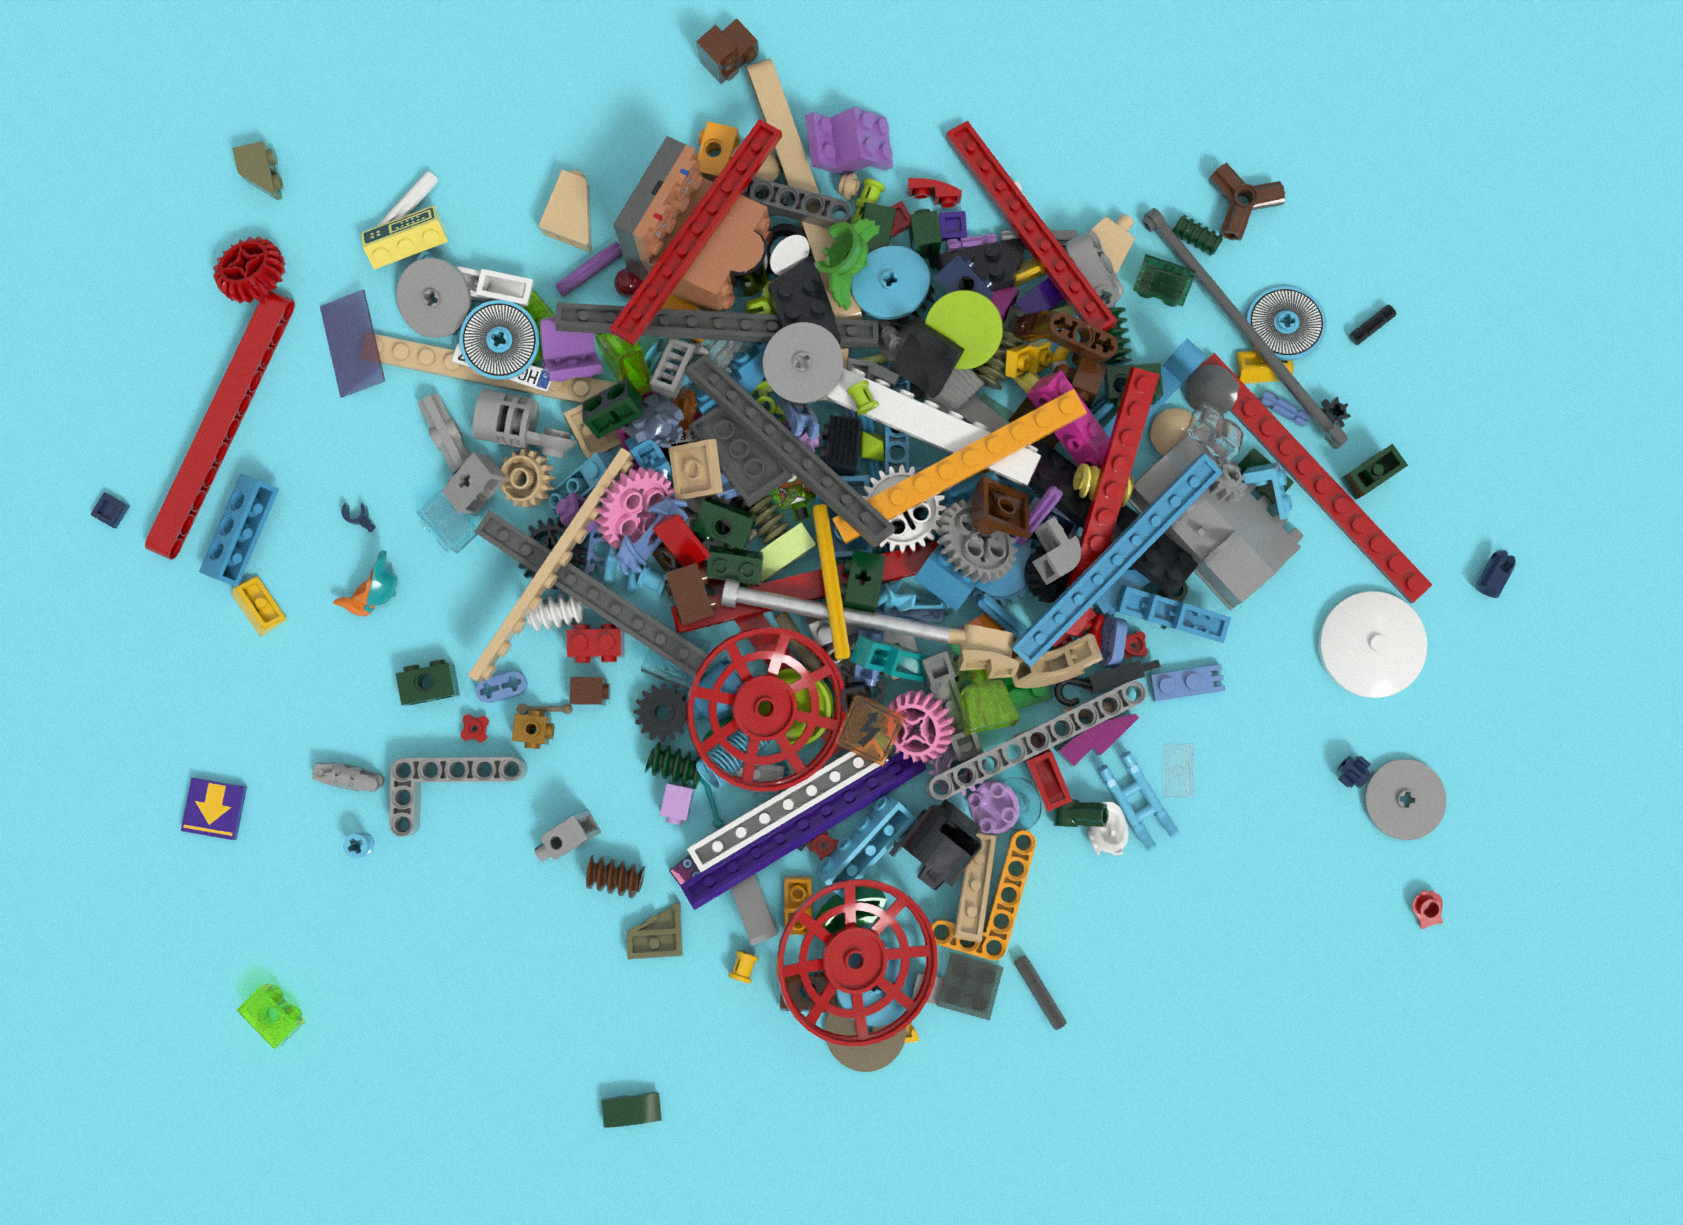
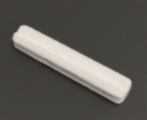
[377,171,438,227]

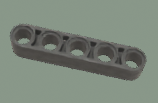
[741,177,851,228]

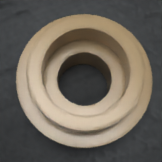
[839,173,860,200]

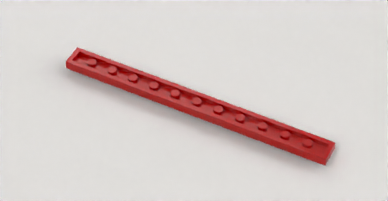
[1194,353,1432,604]

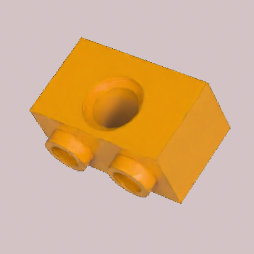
[697,121,740,182]

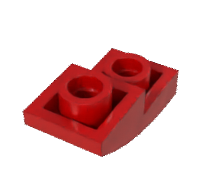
[907,178,962,208]

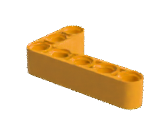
[930,830,1036,961]

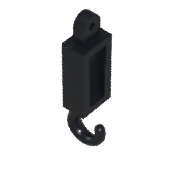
[1054,659,1161,707]

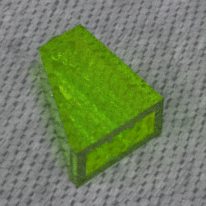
[594,333,653,395]

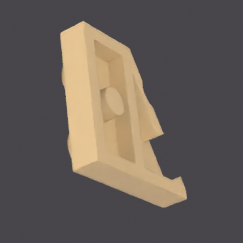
[563,405,631,460]

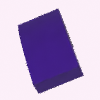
[1015,278,1064,313]

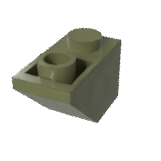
[232,141,284,200]

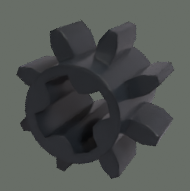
[1320,397,1351,428]

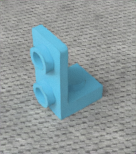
[1243,462,1292,520]

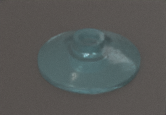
[1002,777,1042,831]

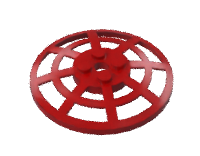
[686,627,847,792]
[776,879,938,1047]

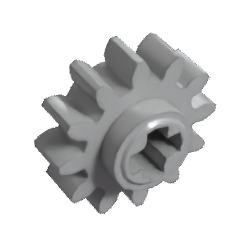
[1210,457,1248,504]

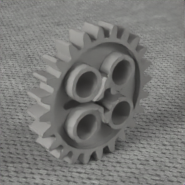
[936,499,1018,584]

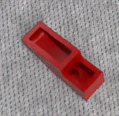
[1013,728,1072,811]

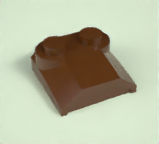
[972,476,1031,539]

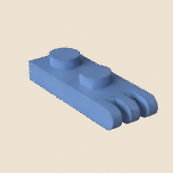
[1149,664,1226,702]

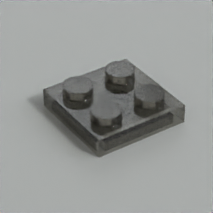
[937,952,1004,1021]

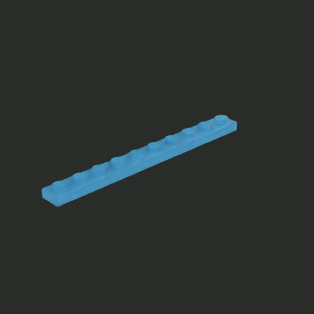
[1010,452,1223,667]

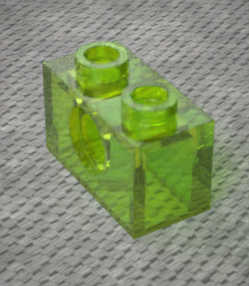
[237,983,306,1049]

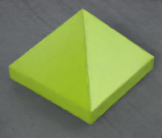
[860,431,885,462]

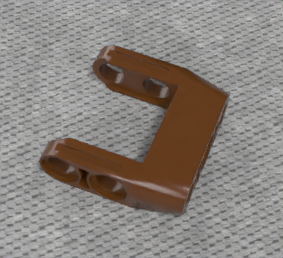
[1014,310,1118,366]

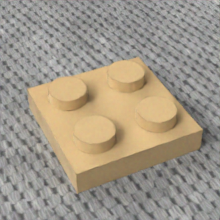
[669,439,723,500]

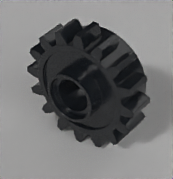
[1025,545,1071,603]
[633,683,687,742]

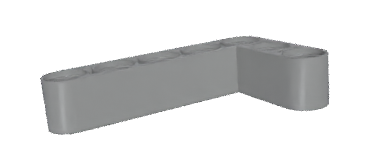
[390,757,528,837]

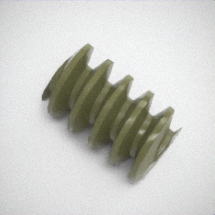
[975,330,1023,390]
[737,494,790,545]

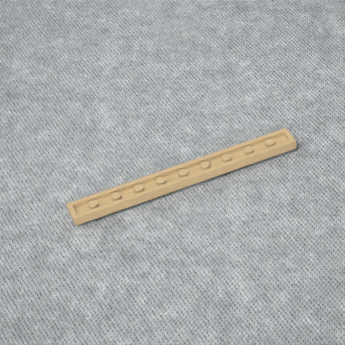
[361,333,617,404]
[468,448,634,683]

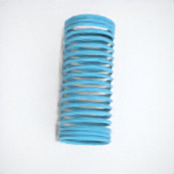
[696,713,774,788]

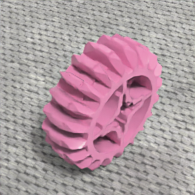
[882,690,955,763]

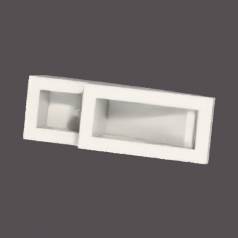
[458,266,534,306]

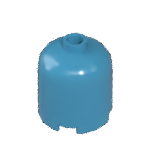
[694,657,743,723]

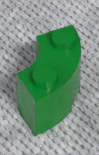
[815,886,886,935]

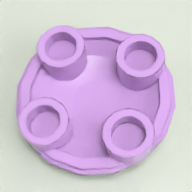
[968,780,1020,834]

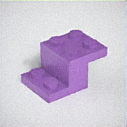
[805,107,893,175]

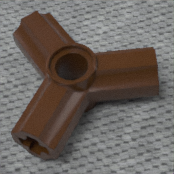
[1208,162,1285,241]

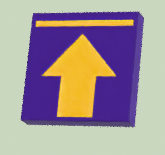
[181,778,247,840]

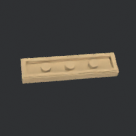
[954,832,997,943]

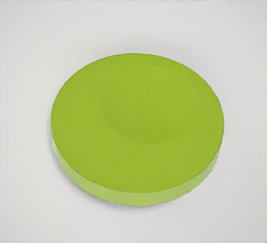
[925,290,1003,369]
[758,668,834,745]

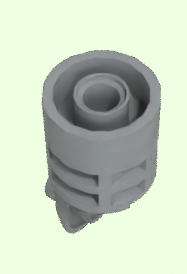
[472,389,578,459]

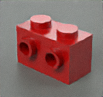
[567,624,625,663]

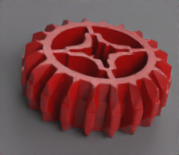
[213,236,286,304]

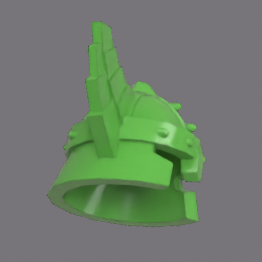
[814,218,880,310]

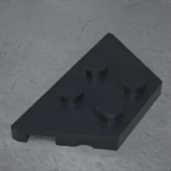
[928,238,1028,292]
[768,255,841,345]

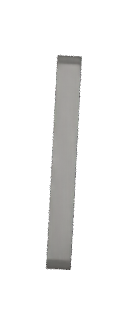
[926,681,1146,801]

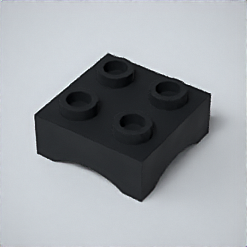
[889,321,965,398]

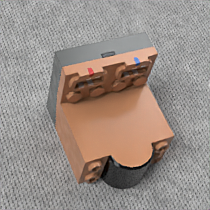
[613,136,772,312]

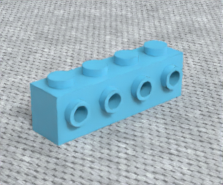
[815,793,916,899]

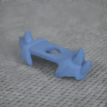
[614,496,688,576]

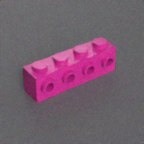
[1026,370,1110,469]

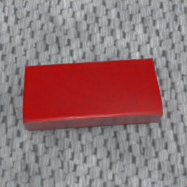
[653,515,710,567]

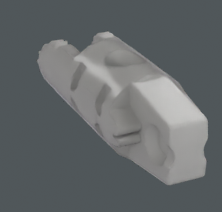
[312,762,385,792]

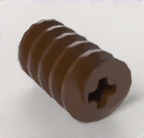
[586,855,646,899]

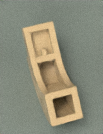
[1012,633,1103,688]

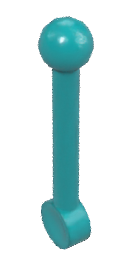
[700,776,723,829]

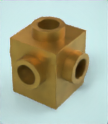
[512,710,555,749]

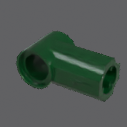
[1053,799,1109,827]

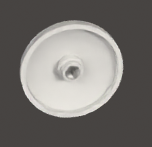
[1318,591,1427,698]

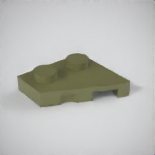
[627,903,683,960]

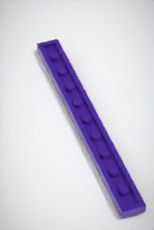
[680,751,927,910]

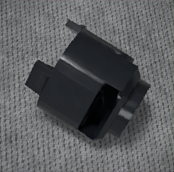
[889,799,982,891]

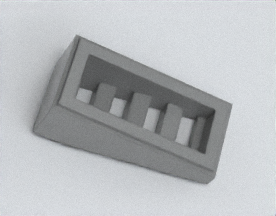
[650,337,696,399]

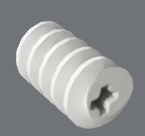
[527,594,584,631]

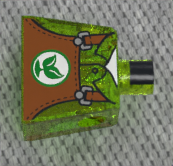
[772,472,817,522]

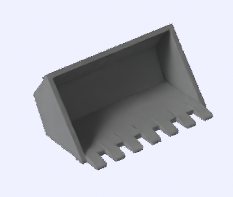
[1128,429,1303,610]

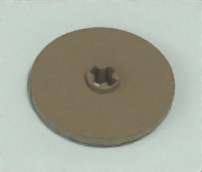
[825,989,906,1072]

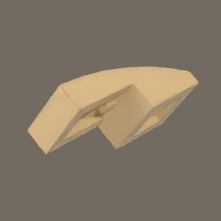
[958,650,1019,679]

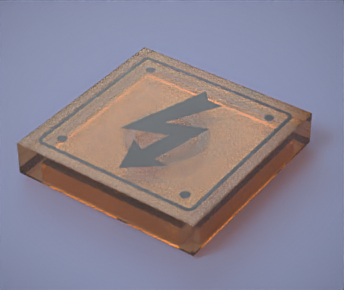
[834,693,907,766]

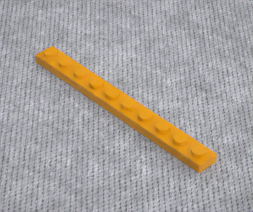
[833,389,1087,544]

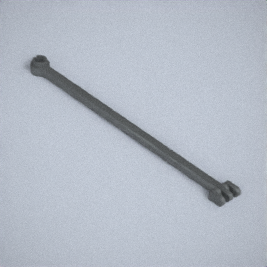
[1142,208,1348,449]

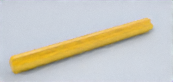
[813,504,850,660]

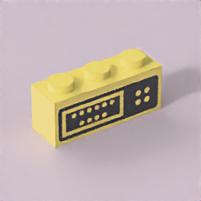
[361,205,448,269]

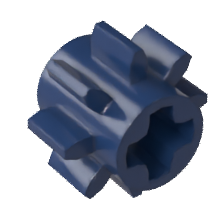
[1337,755,1372,788]

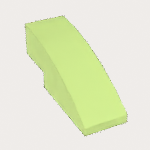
[746,522,816,587]

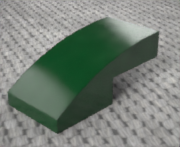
[601,1092,662,1128]

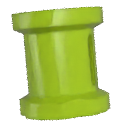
[846,380,880,415]

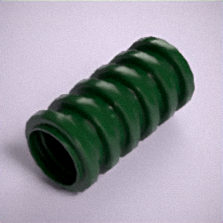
[1173,214,1223,256]

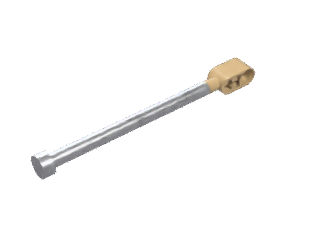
[721,579,1015,657]

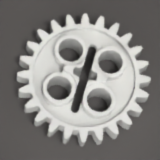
[862,465,946,553]

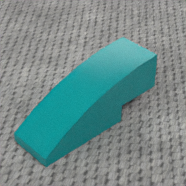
[850,635,930,683]

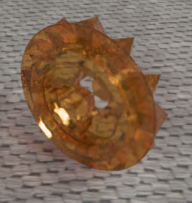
[673,388,697,432]

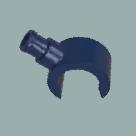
[341,503,376,532]

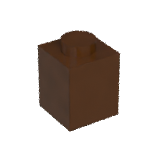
[570,677,611,705]

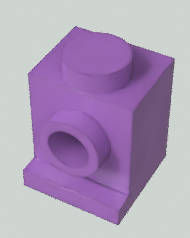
[556,492,599,533]

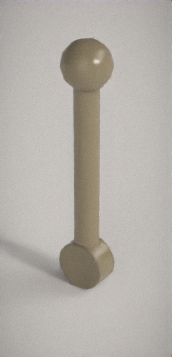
[517,704,573,714]

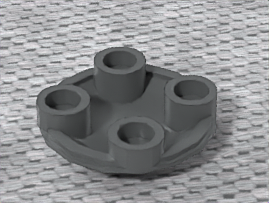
[1186,364,1240,417]

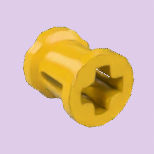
[728,950,759,984]

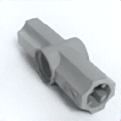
[418,393,470,475]

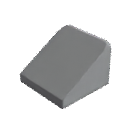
[911,971,943,1005]

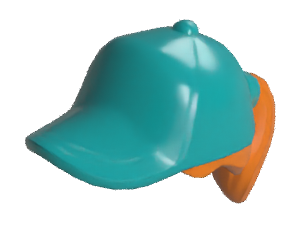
[333,550,398,616]

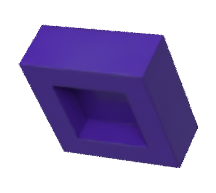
[939,211,967,241]

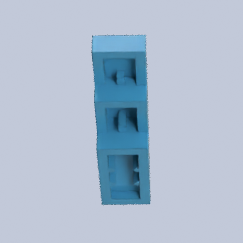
[1115,586,1231,643]

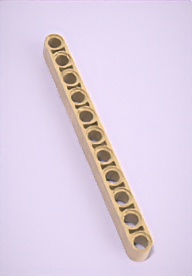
[746,58,863,320]

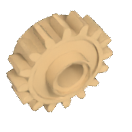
[499,449,555,508]

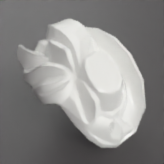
[1087,802,1129,856]

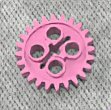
[596,467,675,549]

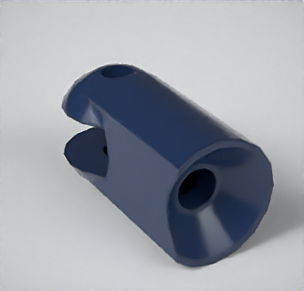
[1475,550,1516,598]

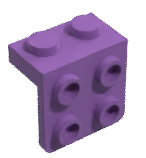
[540,317,602,382]

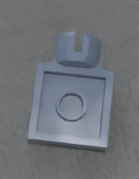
[620,393,684,448]

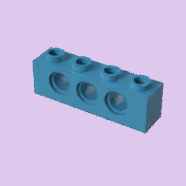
[199,474,279,587]

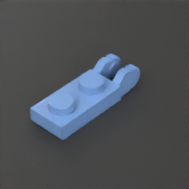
[778,397,820,439]

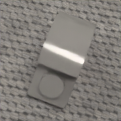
[1032,517,1081,585]

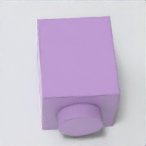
[660,783,695,825]

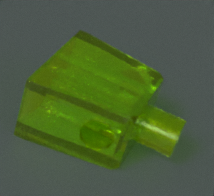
[961,669,1020,736]

